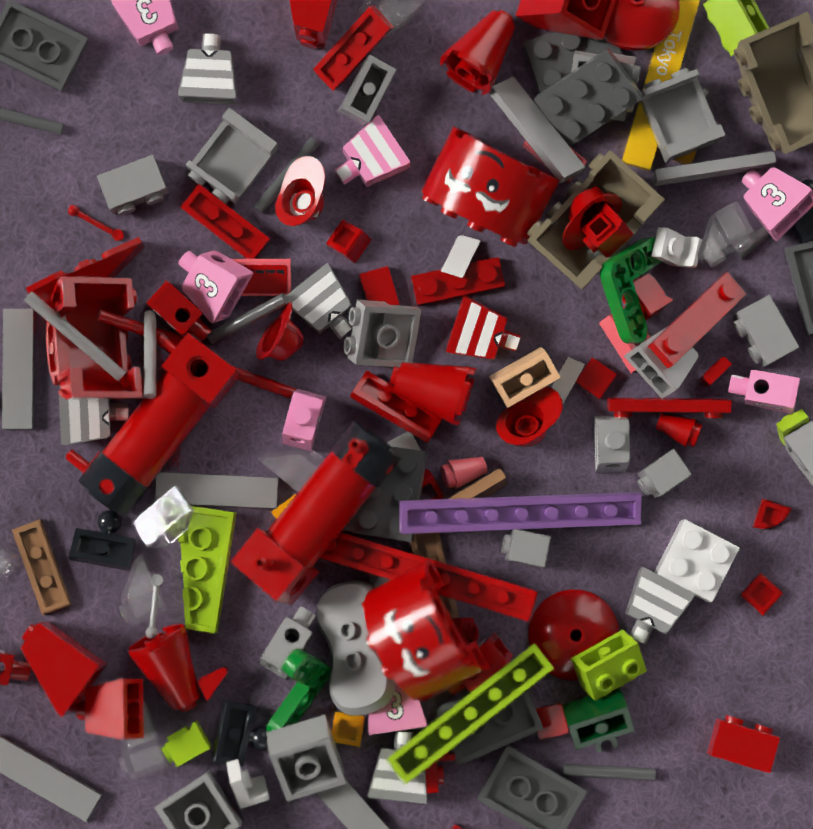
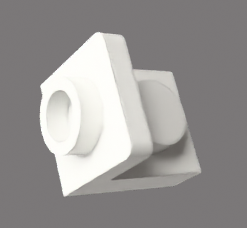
[651,227,702,268]
[226,759,269,809]

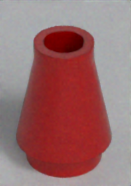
[656,413,703,447]

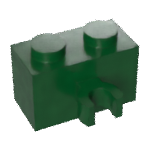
[562,687,635,753]

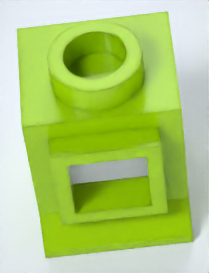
[161,720,212,767]

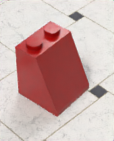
[290,0,338,49]
[515,0,616,39]
[20,621,107,717]

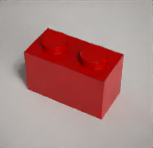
[707,715,780,773]

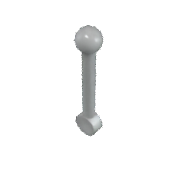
[146,574,164,639]

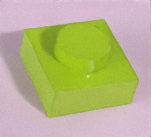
[776,409,809,447]

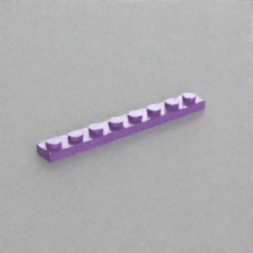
[399,492,642,534]

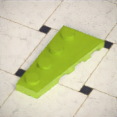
[176,504,237,633]

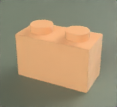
[489,347,561,408]

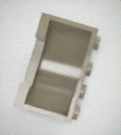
[734,12,813,154]
[527,150,665,290]

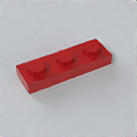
[312,5,394,91]
[181,184,270,259]
[411,257,505,306]
[350,370,442,443]

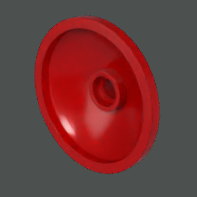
[604,0,680,51]
[528,589,619,681]

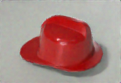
[275,156,326,226]
[562,186,622,250]
[256,302,304,361]
[496,386,563,447]

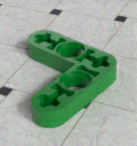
[600,237,661,344]
[267,648,331,732]

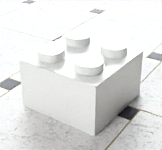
[654,519,739,602]

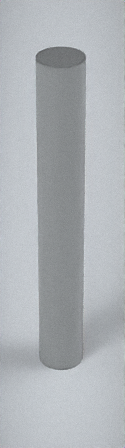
[144,310,156,399]

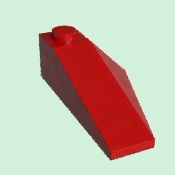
[25,237,145,324]

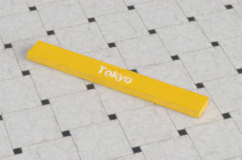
[622,0,700,172]

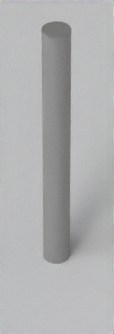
[24,291,126,381]

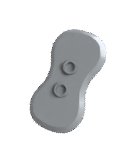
[316,580,396,715]

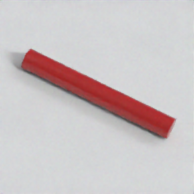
[97,309,184,345]
[231,365,297,399]

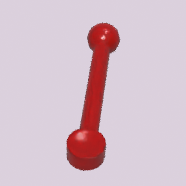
[68,205,124,241]

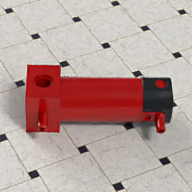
[65,333,240,517]
[231,421,402,605]

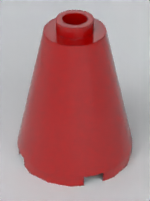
[440,10,515,95]
[390,362,477,426]
[128,623,200,712]

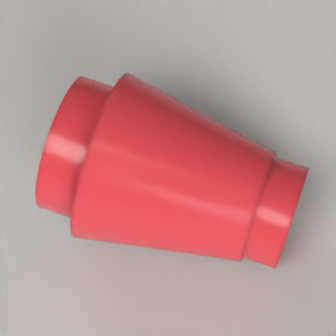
[440,456,488,489]

